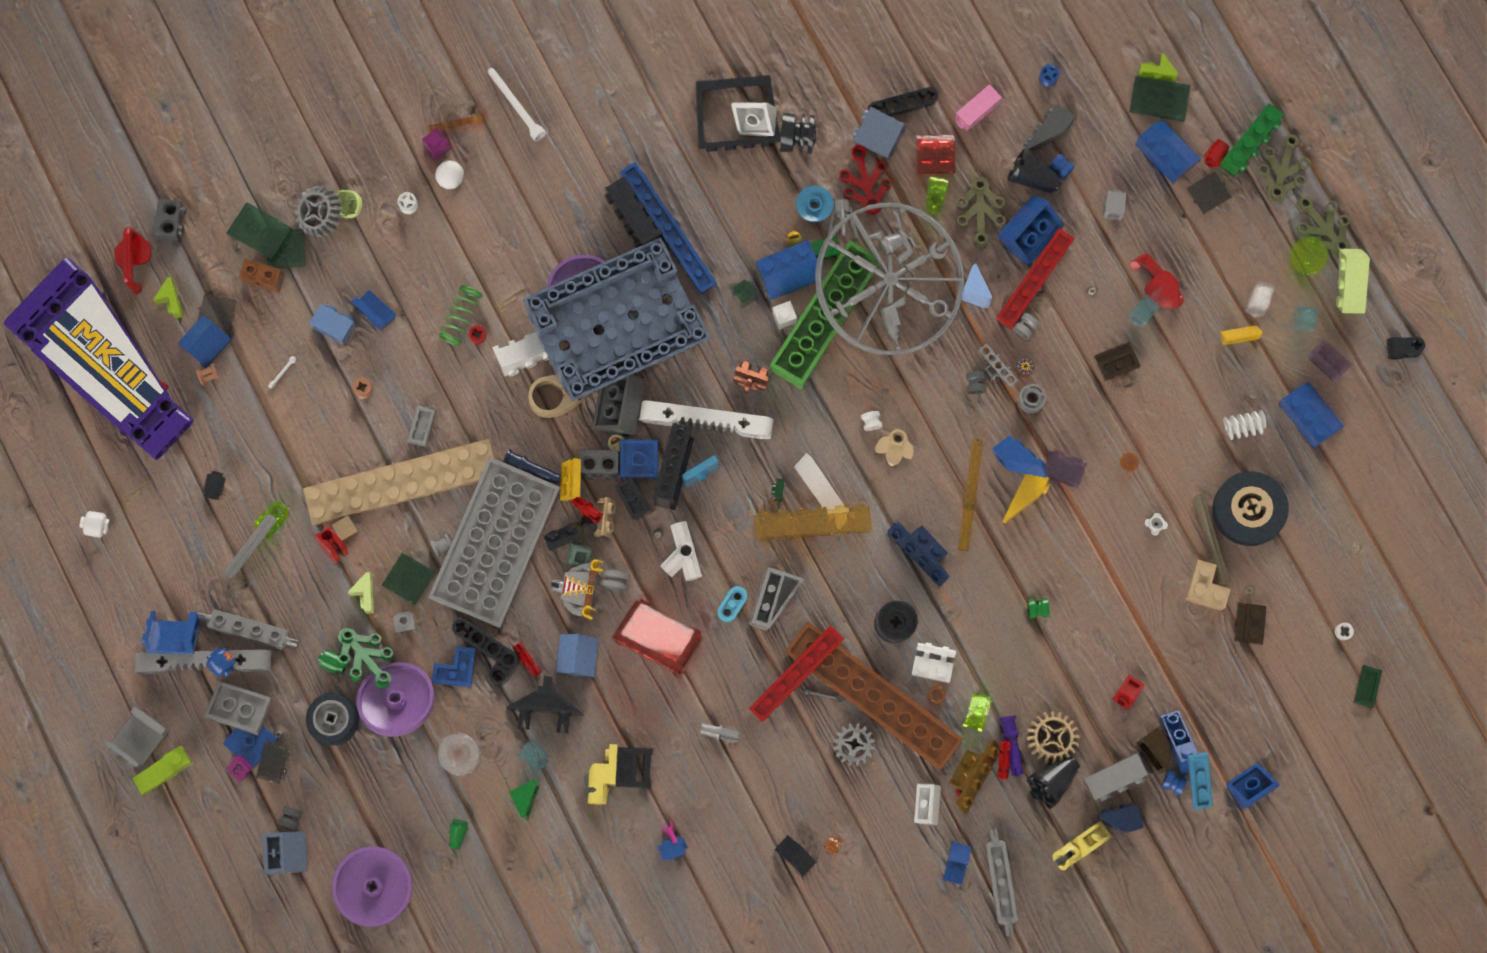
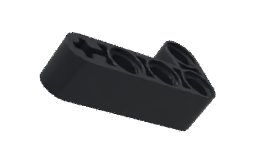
[452,618,519,686]

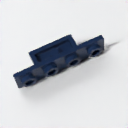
[887,521,950,587]

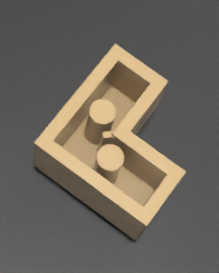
[1184,560,1231,611]

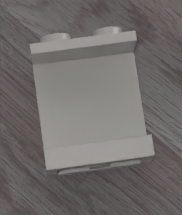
[106,706,169,769]

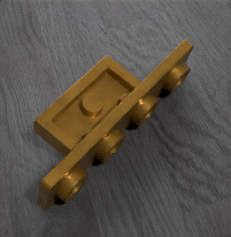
[949,739,1001,814]

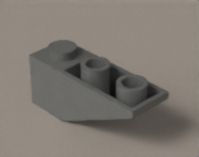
[1024,104,1075,152]

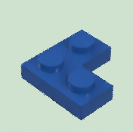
[432,646,476,688]

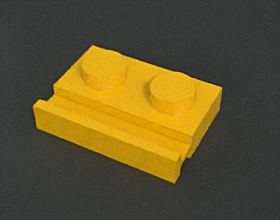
[560,458,581,501]

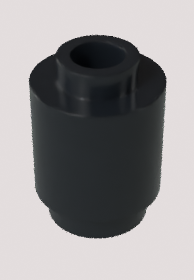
[203,471,226,500]

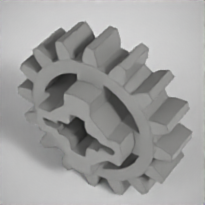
[833,724,875,766]

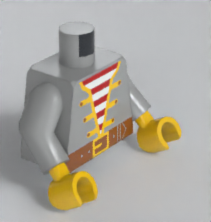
[551,559,603,620]

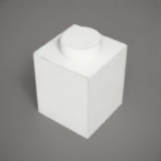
[772,301,797,330]

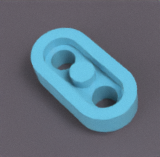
[718,586,747,623]

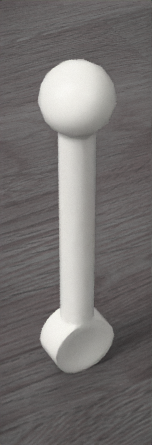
[268,356,296,389]

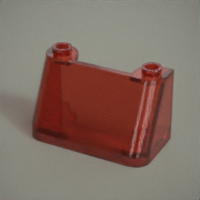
[612,599,703,679]

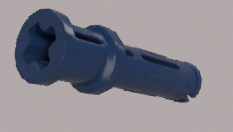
[503,449,561,485]

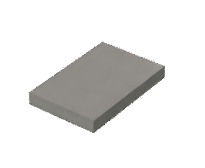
[204,680,273,736]

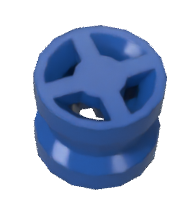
[1039,64,1059,87]

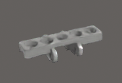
[978,344,1019,388]

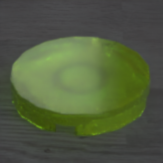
[1290,237,1329,275]

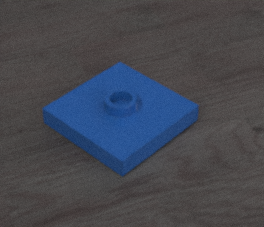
[619,439,658,479]
[223,726,279,769]

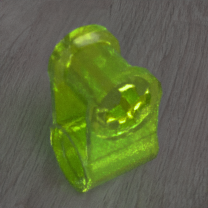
[926,175,949,214]
[253,501,289,538]

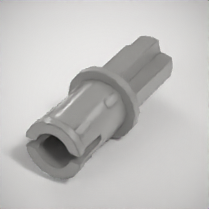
[700,723,740,742]

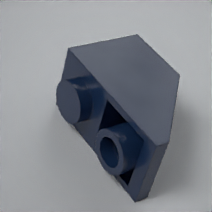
[1097,802,1144,834]

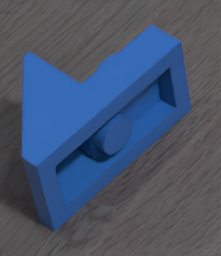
[942,842,971,885]

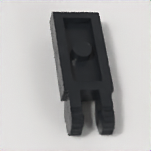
[543,516,598,551]

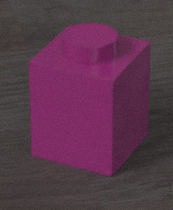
[422,128,450,160]

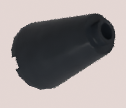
[1007,148,1062,193]

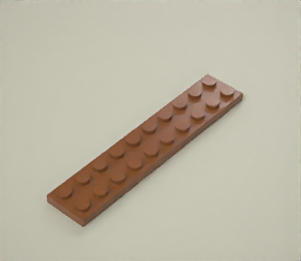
[784,621,964,770]

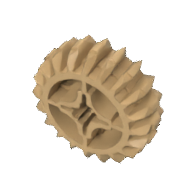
[1026,711,1080,764]

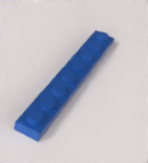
[620,162,717,295]

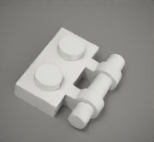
[911,642,956,683]

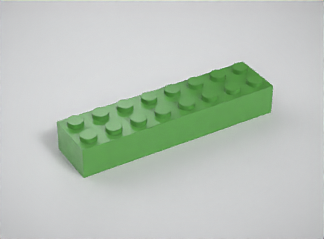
[770,240,880,390]

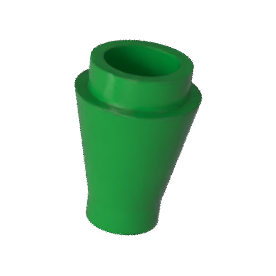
[449,819,469,849]

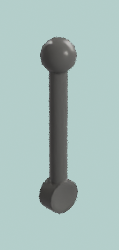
[804,687,844,702]

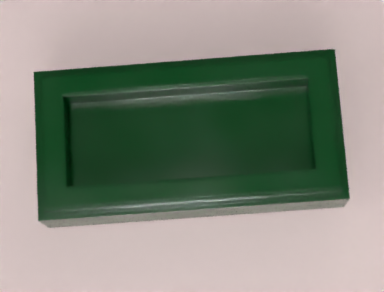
[1353,665,1383,708]

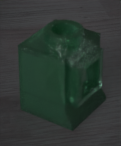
[732,280,758,309]

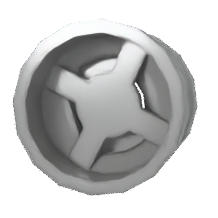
[1013,313,1039,340]

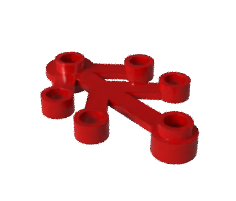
[839,145,891,215]

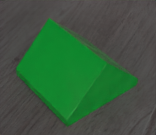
[509,779,540,821]

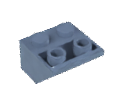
[262,832,308,875]

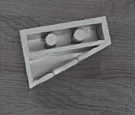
[1085,752,1153,802]

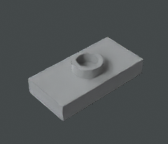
[407,405,436,447]

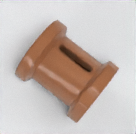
[196,363,220,386]

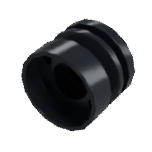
[780,113,817,154]
[874,600,918,644]

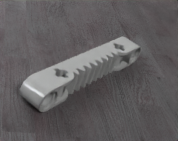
[134,650,271,674]

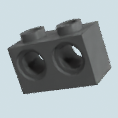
[153,199,186,242]
[579,450,619,480]

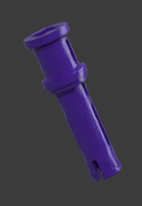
[999,715,1024,776]

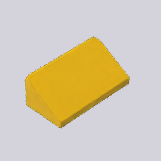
[1220,326,1263,345]

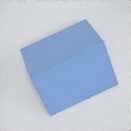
[962,264,992,309]

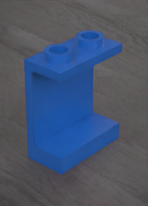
[142,611,200,654]

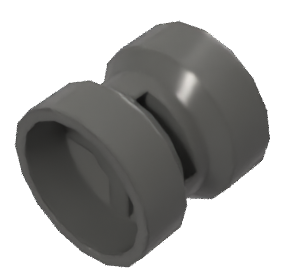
[966,371,986,394]
[278,806,303,831]

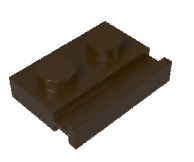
[1094,341,1141,382]
[1234,602,1267,645]

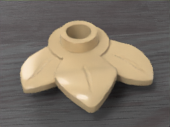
[875,429,914,467]

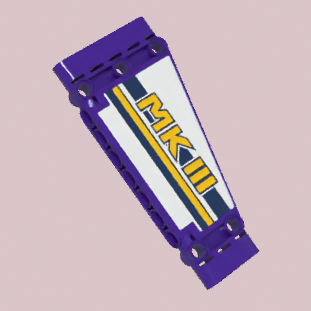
[4,258,194,460]

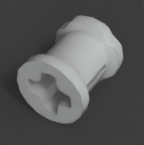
[430,533,452,557]

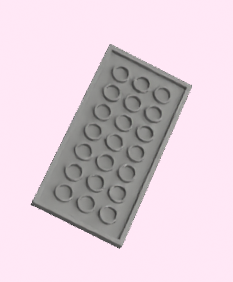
[428,456,560,628]

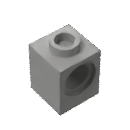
[1103,190,1126,220]

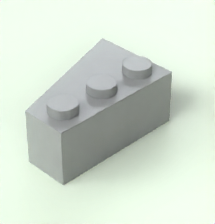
[748,567,804,630]

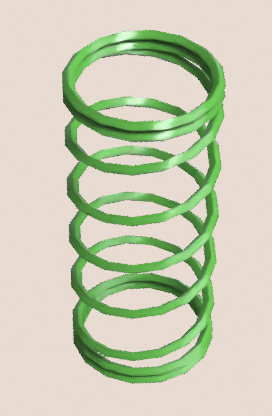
[438,285,483,346]

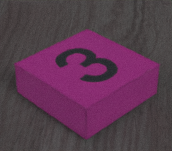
[226,754,253,783]

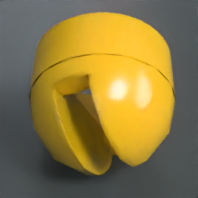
[786,231,801,247]

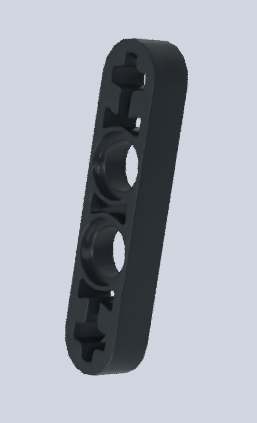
[868,87,938,117]

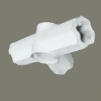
[660,521,702,581]

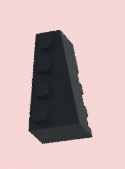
[604,177,663,248]

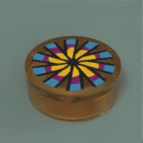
[1015,357,1035,377]

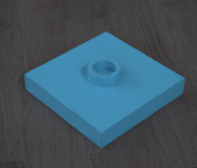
[682,455,719,489]

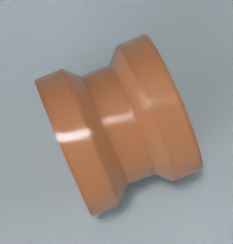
[352,378,373,400]

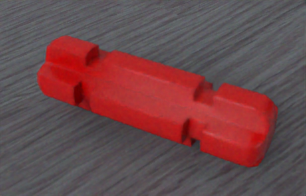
[513,642,541,678]
[998,741,1011,779]

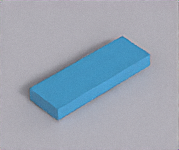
[1187,752,1213,810]

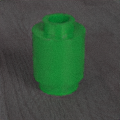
[317,649,347,675]

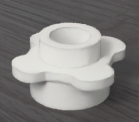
[1145,513,1168,536]

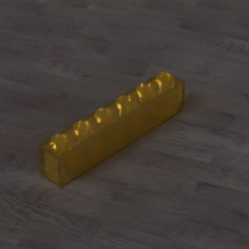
[754,504,872,541]

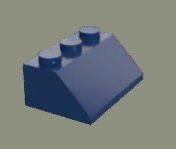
[1135,120,1201,184]
[997,195,1064,266]
[756,240,823,301]
[1279,381,1344,449]

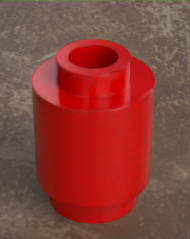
[1203,139,1229,168]

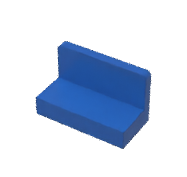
[352,290,396,331]

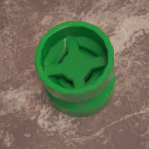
[1028,598,1050,619]

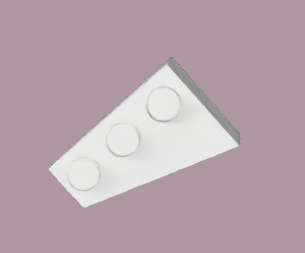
[492,332,549,376]

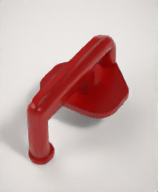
[114,227,152,294]
[1129,253,1184,309]

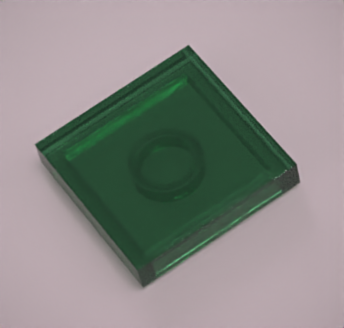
[266,229,306,269]
[382,553,435,605]

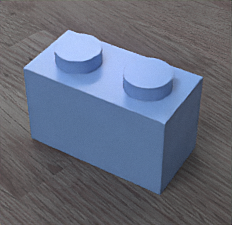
[309,304,356,345]

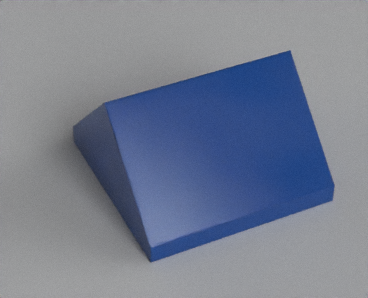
[178,315,232,368]
[1226,763,1280,809]

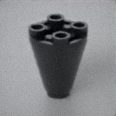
[1026,756,1080,809]

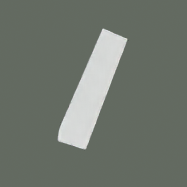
[794,453,852,530]

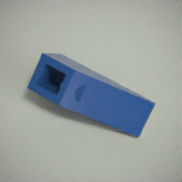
[992,436,1048,478]
[1160,710,1198,775]

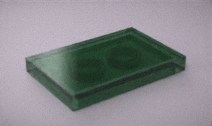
[1129,76,1191,122]
[226,202,293,261]

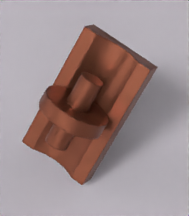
[733,361,769,394]

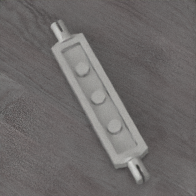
[198,609,299,650]
[985,829,1018,937]

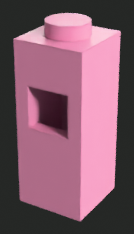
[955,84,1002,132]

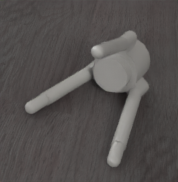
[828,199,859,240]

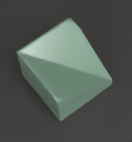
[566,542,592,566]

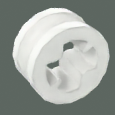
[1335,622,1354,640]

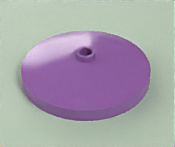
[356,662,435,737]
[332,846,413,927]

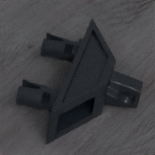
[505,676,584,734]

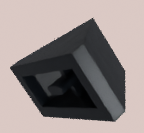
[774,835,816,876]

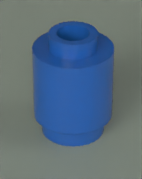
[657,835,688,861]

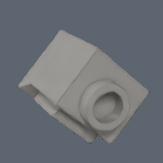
[393,611,417,636]

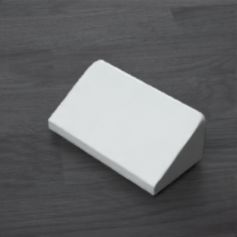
[914,784,941,825]

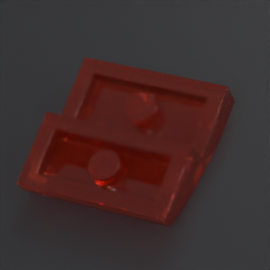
[917,135,956,174]

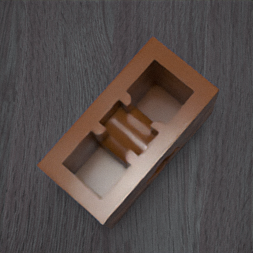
[239,259,285,293]

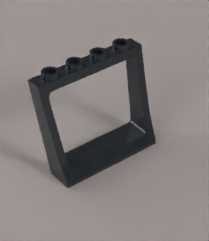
[695,75,781,152]

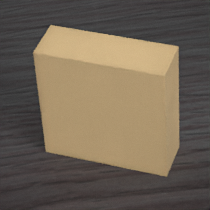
[332,515,359,542]

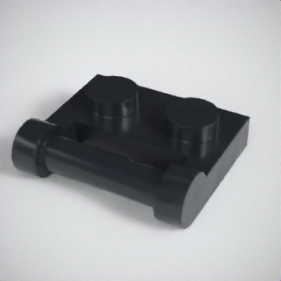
[616,747,653,789]

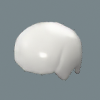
[435,160,464,189]

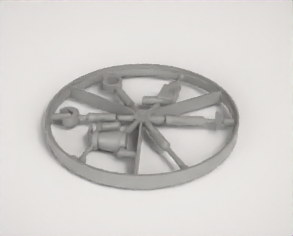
[815,203,964,355]

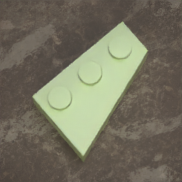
[1336,249,1370,313]

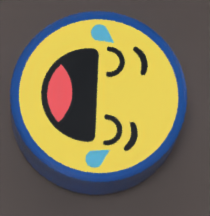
[607,434,625,453]

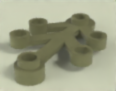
[1257,135,1311,203]
[956,176,1006,249]
[1296,197,1351,256]

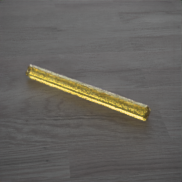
[958,439,983,551]

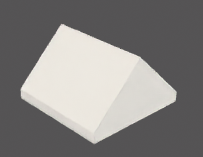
[731,103,777,136]

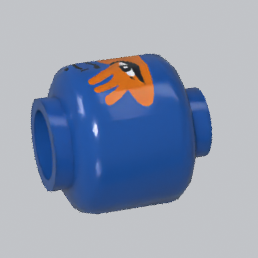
[206,647,236,677]

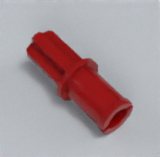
[571,497,603,524]

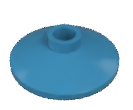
[796,186,834,222]

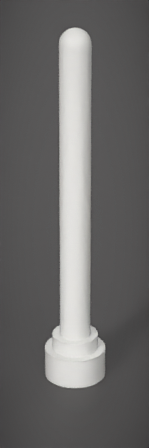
[488,68,546,141]

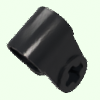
[1386,337,1425,360]

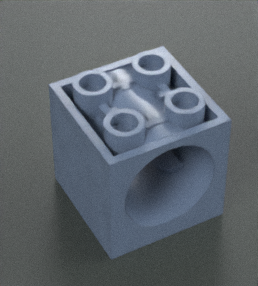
[853,107,907,160]

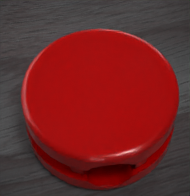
[314,526,349,563]

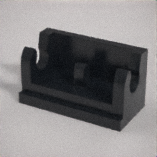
[615,477,654,520]

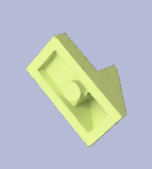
[348,572,374,614]

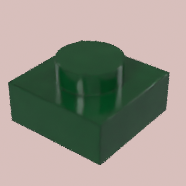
[771,478,784,502]

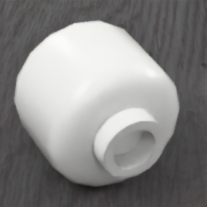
[79,511,109,538]

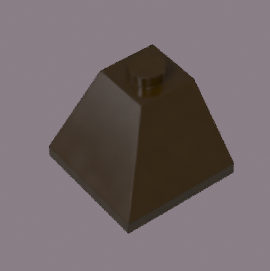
[1136,727,1170,774]

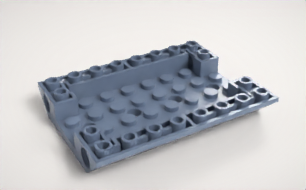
[523,237,711,401]

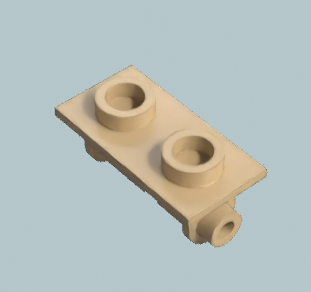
[594,497,616,539]

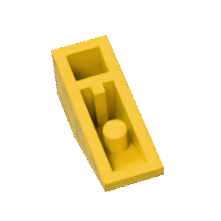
[1002,474,1050,524]

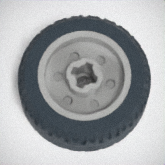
[306,693,359,746]

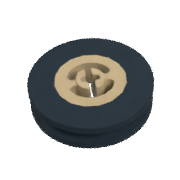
[1213,471,1289,546]

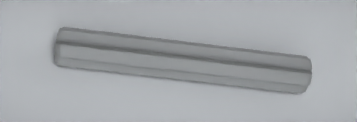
[224,514,277,578]

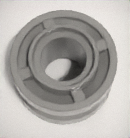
[1018,384,1046,414]
[600,569,630,592]

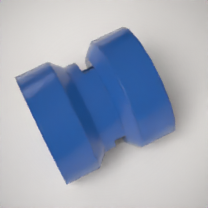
[1049,153,1075,180]
[1161,770,1188,796]

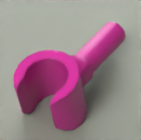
[661,821,677,844]

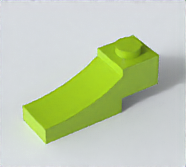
[132,746,193,795]

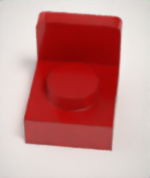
[1112,674,1145,710]

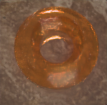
[1120,453,1139,472]
[823,836,842,855]

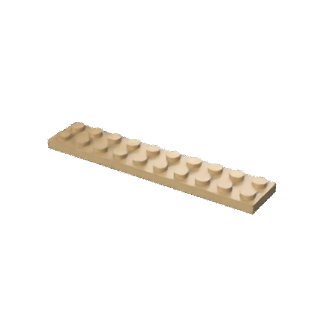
[303,439,495,526]

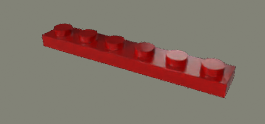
[996,228,1075,329]
[749,625,845,722]

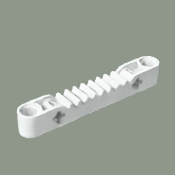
[639,401,774,439]

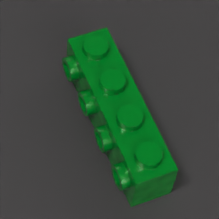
[1220,103,1284,176]

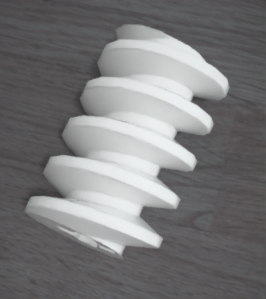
[1223,410,1266,440]

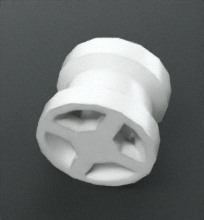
[398,192,418,214]
[861,411,883,431]

